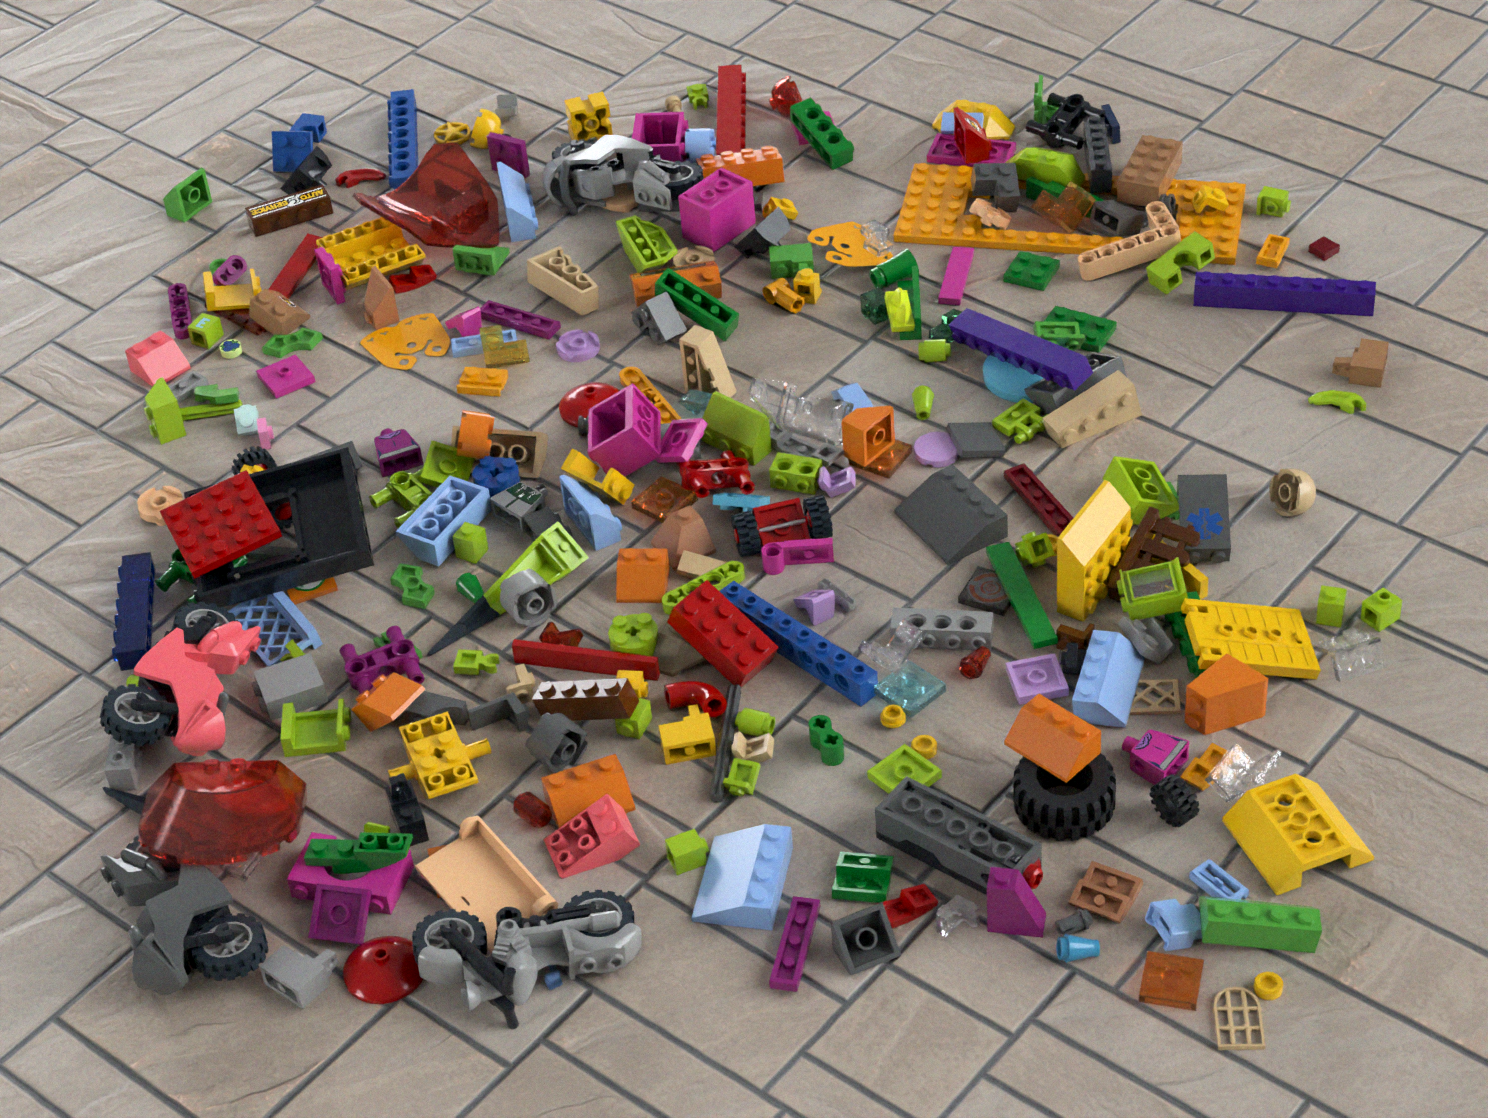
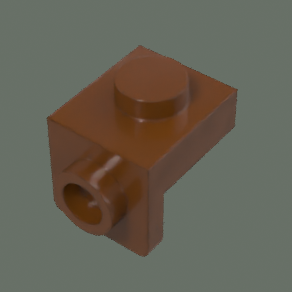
[1056,623,1095,650]

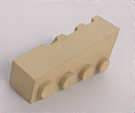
[527,246,599,316]

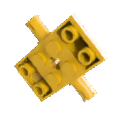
[388,711,492,800]

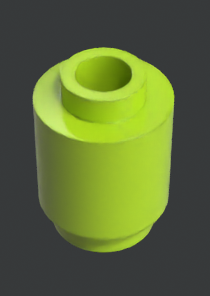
[918,339,951,362]
[735,707,775,737]

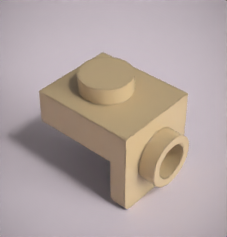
[506,664,536,704]
[731,731,775,763]

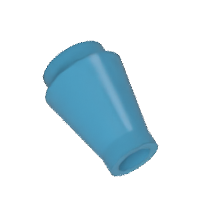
[1056,934,1100,963]

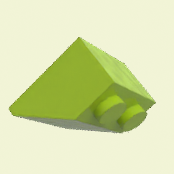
[144,377,186,445]

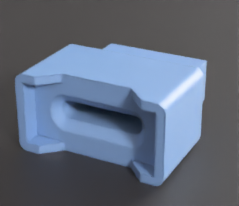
[1145,899,1202,951]

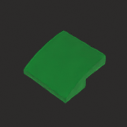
[832,851,894,903]

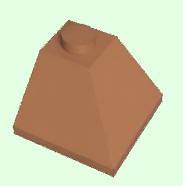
[364,266,400,330]
[651,505,716,571]

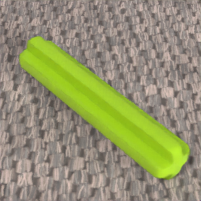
[179,399,243,421]

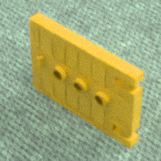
[1181,598,1321,680]

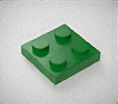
[1003,251,1060,291]

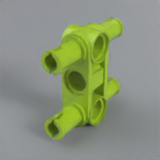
[369,468,432,529]

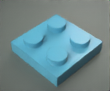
[713,492,770,512]

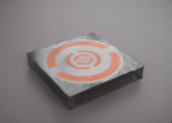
[958,566,1011,616]

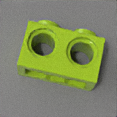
[769,452,823,495]

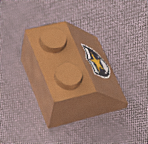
[249,289,310,335]

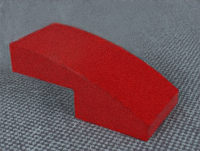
[389,264,437,294]
[876,883,938,928]

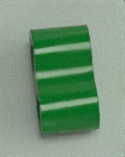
[808,715,844,766]

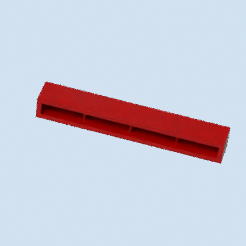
[716,65,746,156]

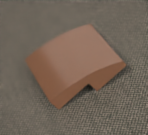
[1068,861,1144,923]

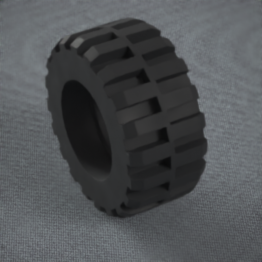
[1013,753,1116,841]

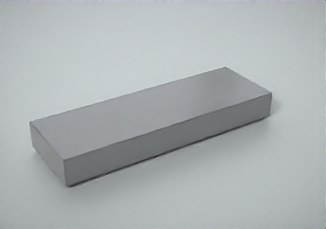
[142,370,209,408]

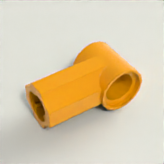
[762,278,805,314]

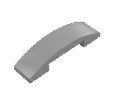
[770,421,844,467]

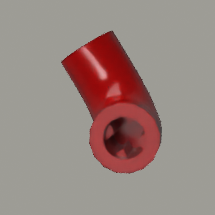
[664,681,727,717]

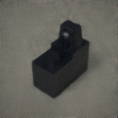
[385,773,429,846]

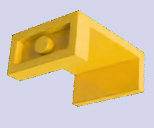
[203,269,262,311]
[560,448,635,505]

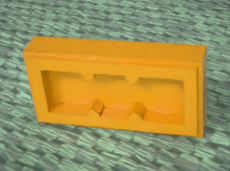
[1256,234,1290,268]

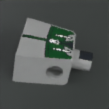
[490,482,548,534]

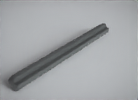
[709,684,741,802]

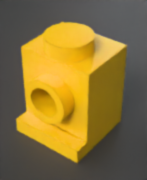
[793,268,822,304]

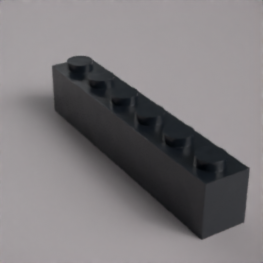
[1083,116,1112,193]

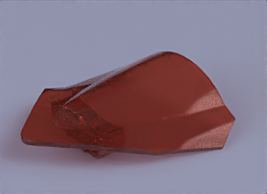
[353,142,499,248]

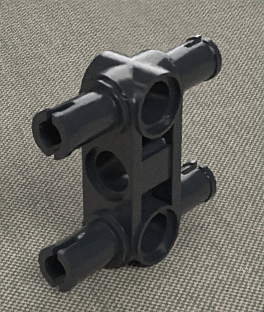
[1025,92,1106,150]

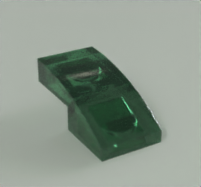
[928,309,962,343]

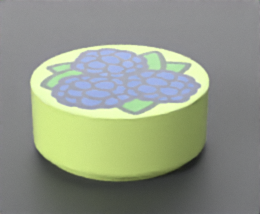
[219,339,242,359]

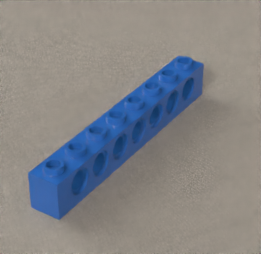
[387,89,419,196]
[720,581,878,707]

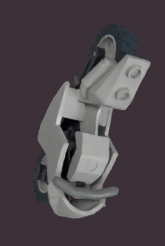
[543,135,704,216]

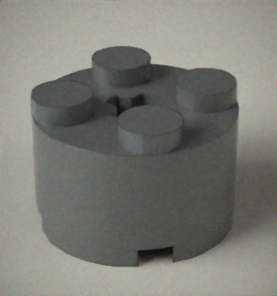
[525,713,588,773]

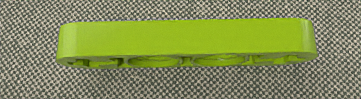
[662,561,745,615]

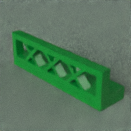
[897,266,922,340]

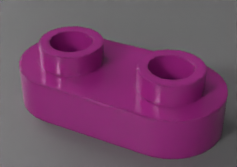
[212,255,247,286]

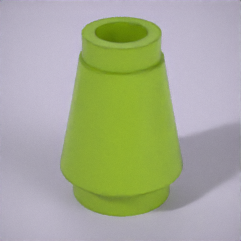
[912,385,934,420]

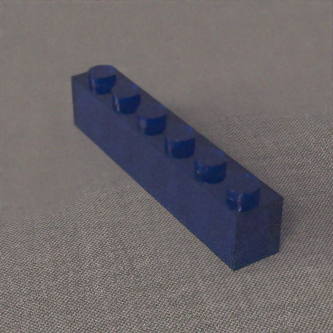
[112,552,156,671]

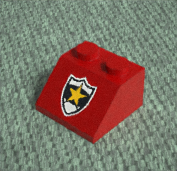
[954,107,992,164]

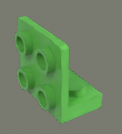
[1034,75,1058,124]
[452,243,510,276]

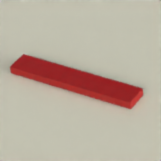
[269,233,323,299]
[512,639,660,681]

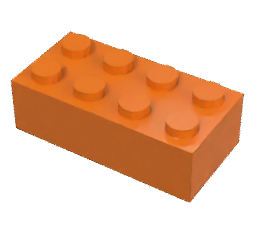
[696,146,785,186]

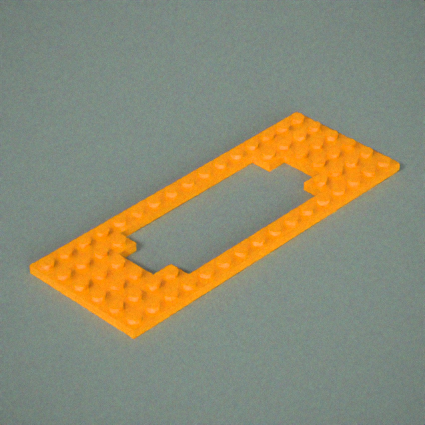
[893,163,1246,265]

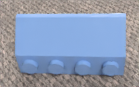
[497,162,539,242]
[396,476,492,566]
[1072,630,1145,728]

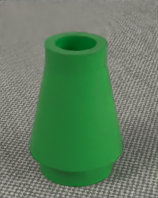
[456,573,485,604]

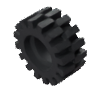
[1150,774,1200,827]

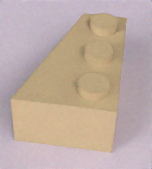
[679,325,737,401]

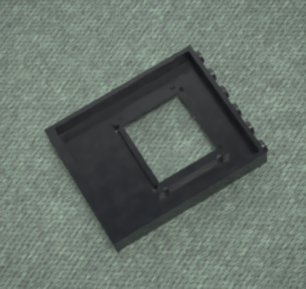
[184,447,374,608]

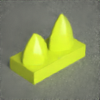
[884,287,915,332]

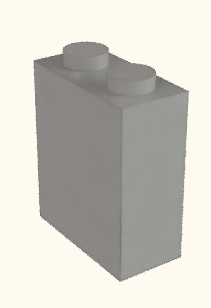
[251,653,328,721]

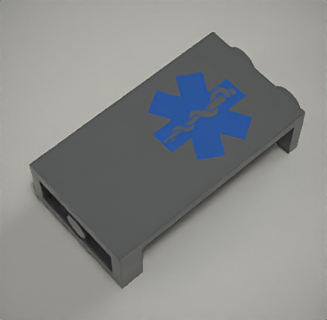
[1177,474,1231,563]

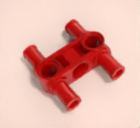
[676,450,755,498]

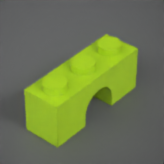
[1146,231,1215,295]

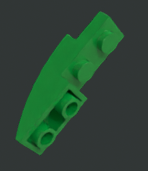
[304,832,413,874]

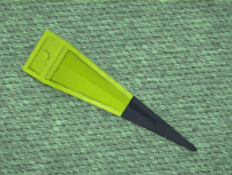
[427,521,589,656]

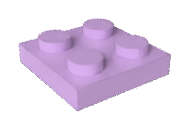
[1006,653,1069,705]

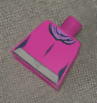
[1122,730,1189,785]

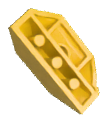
[932,100,1015,140]

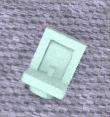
[234,404,259,437]

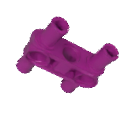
[339,625,425,694]

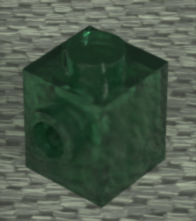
[860,287,889,325]

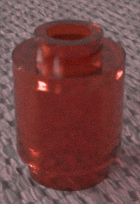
[513,791,552,828]

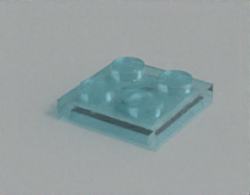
[874,660,946,718]

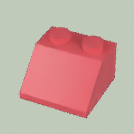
[125,330,191,387]

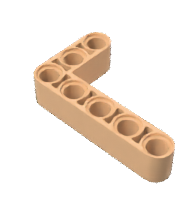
[1077,201,1181,281]

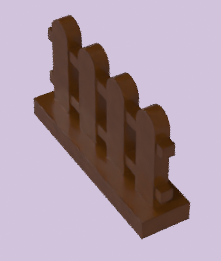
[1107,506,1201,601]

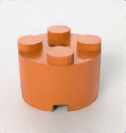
[456,410,495,459]

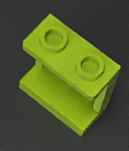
[280,698,351,757]

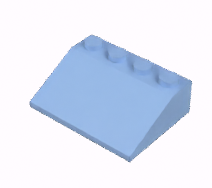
[691,824,793,931]

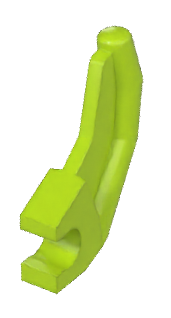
[1308,390,1366,414]

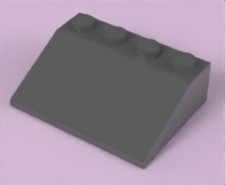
[894,464,1008,565]

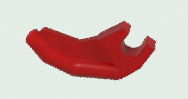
[335,168,386,188]

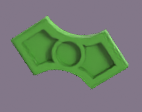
[262,327,323,358]
[390,563,435,609]

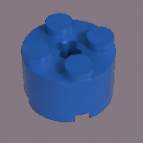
[472,456,521,498]

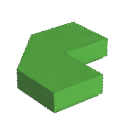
[194,384,240,405]

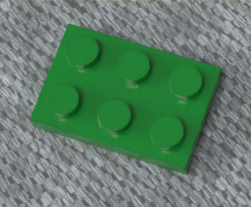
[1044,306,1117,353]

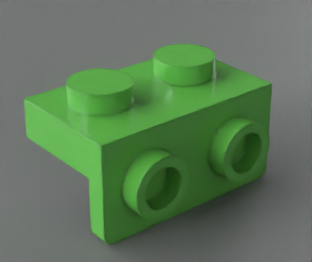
[1033,321,1085,351]

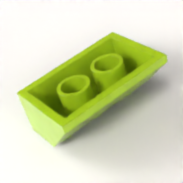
[701,391,772,466]
[1102,456,1179,525]

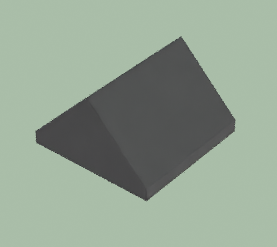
[831,902,901,975]

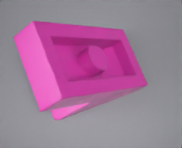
[445,306,482,337]

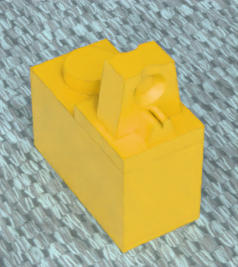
[658,704,716,765]

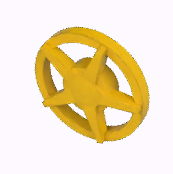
[434,122,471,146]

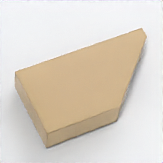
[677,550,727,579]

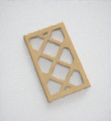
[1129,679,1181,715]

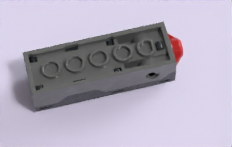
[875,776,1043,895]

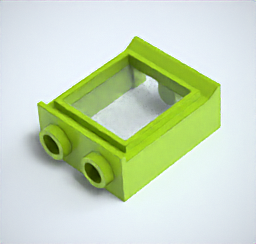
[1116,557,1188,621]

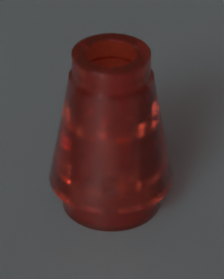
[959,646,991,679]

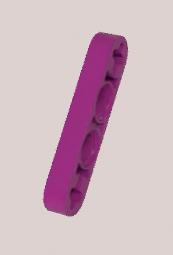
[168,283,192,340]

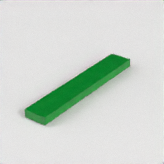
[986,542,1058,649]

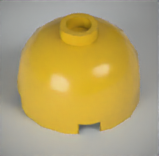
[470,108,504,149]

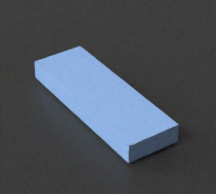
[451,329,518,358]

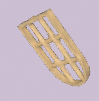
[1213,987,1266,1050]

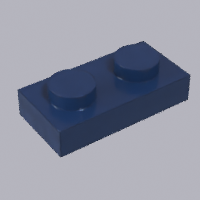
[1101,104,1121,144]

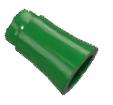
[869,249,919,289]

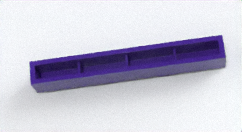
[1193,271,1376,316]
[949,308,1093,391]

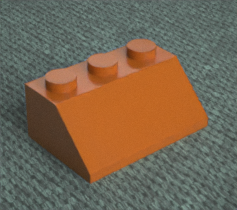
[1004,694,1101,783]
[541,754,636,829]

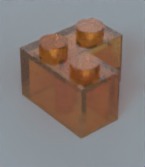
[1031,181,1096,234]

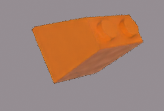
[1185,654,1268,735]

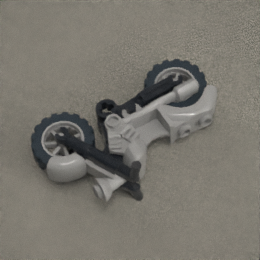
[412,889,642,1029]

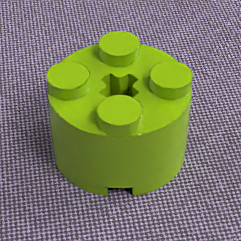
[608,613,659,656]

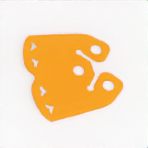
[807,221,893,267]
[360,313,451,370]

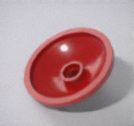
[559,382,620,428]
[343,936,423,1004]

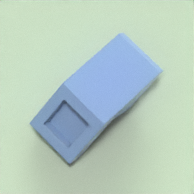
[831,383,873,415]

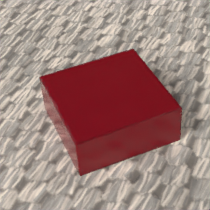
[1308,236,1340,261]

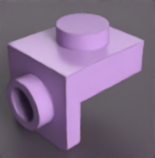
[818,466,855,498]

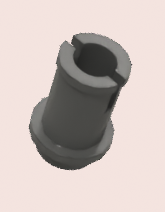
[1055,909,1093,937]

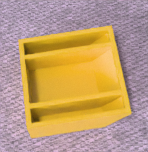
[1057,480,1133,622]

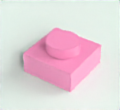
[257,417,274,449]

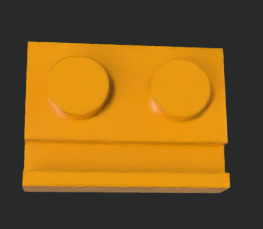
[456,367,508,397]

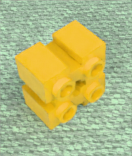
[564,91,613,141]

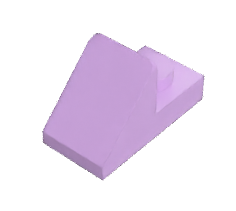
[794,589,835,626]

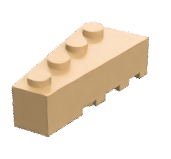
[1043,370,1142,448]

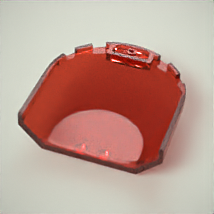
[138,758,307,865]

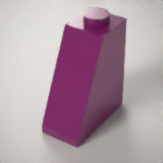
[987,867,1046,938]

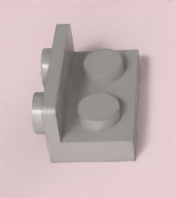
[1117,616,1175,664]

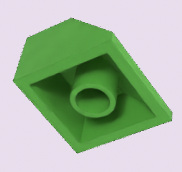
[163,168,212,222]

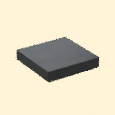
[946,422,1006,458]

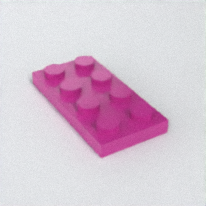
[927,133,1016,167]

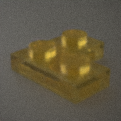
[479,325,530,369]

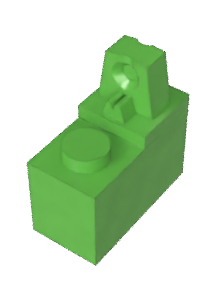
[769,243,814,280]

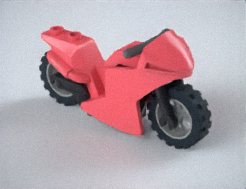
[100,602,261,756]

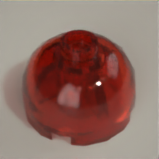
[769,76,802,117]

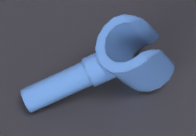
[544,965,563,990]

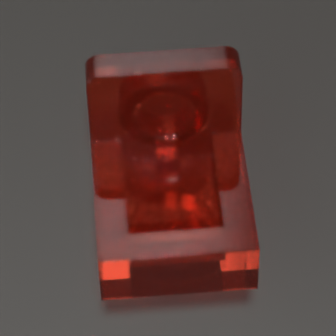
[539,622,584,647]

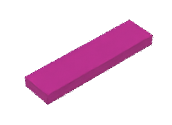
[938,247,974,305]

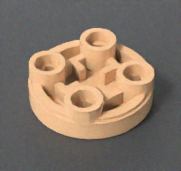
[603,183,638,213]

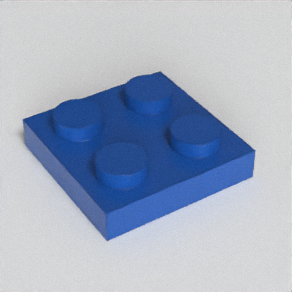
[272,131,313,172]

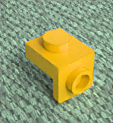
[1192,185,1229,213]
[762,197,798,220]

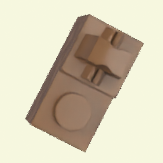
[1332,338,1389,388]

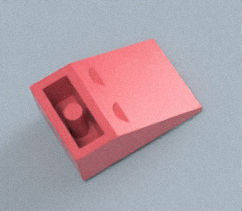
[543,794,640,879]

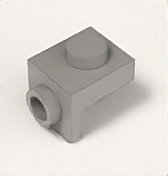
[495,94,518,120]

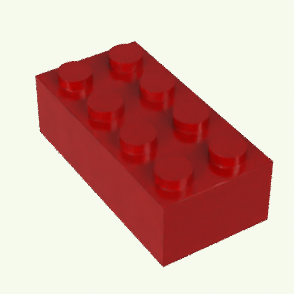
[667,580,779,688]

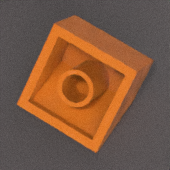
[841,405,895,467]
[616,548,670,603]
[351,672,425,732]

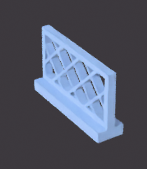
[228,591,323,667]

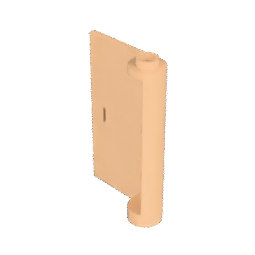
[415,816,558,954]

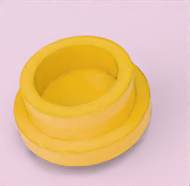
[880,705,906,728]

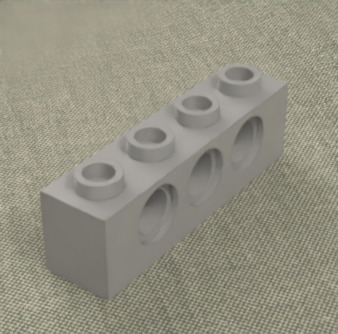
[890,607,993,651]
[104,709,146,791]

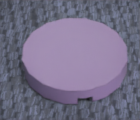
[556,329,600,362]
[914,432,959,468]

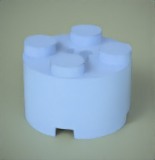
[685,128,716,163]

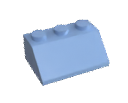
[559,475,622,551]

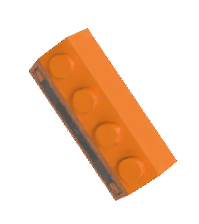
[630,261,722,308]

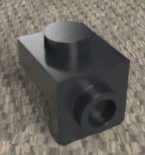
[1059,642,1087,675]

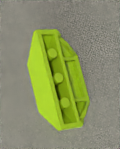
[1006,147,1085,188]
[616,215,678,273]

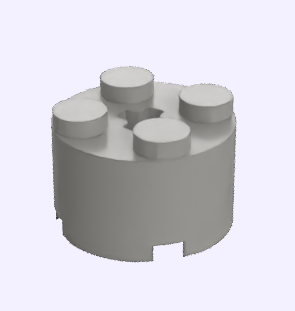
[500,569,557,627]

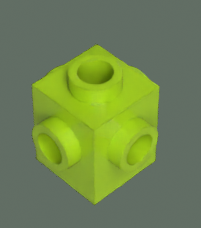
[1015,531,1055,568]

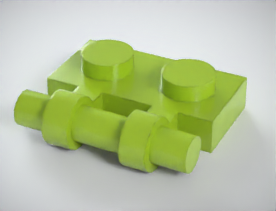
[992,398,1048,444]

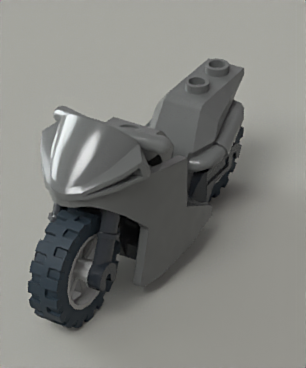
[100,826,268,995]

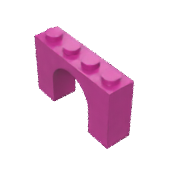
[287,832,414,915]

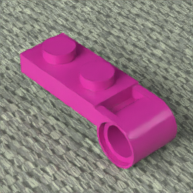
[761,538,834,575]

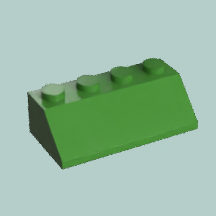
[1199,896,1322,953]

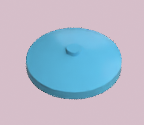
[983,355,1043,403]

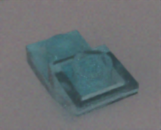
[678,389,712,415]

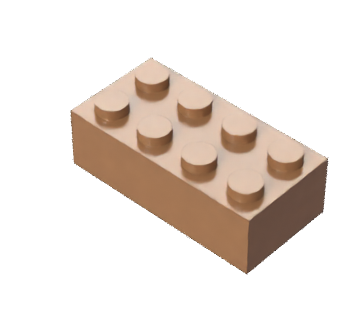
[1117,135,1183,206]

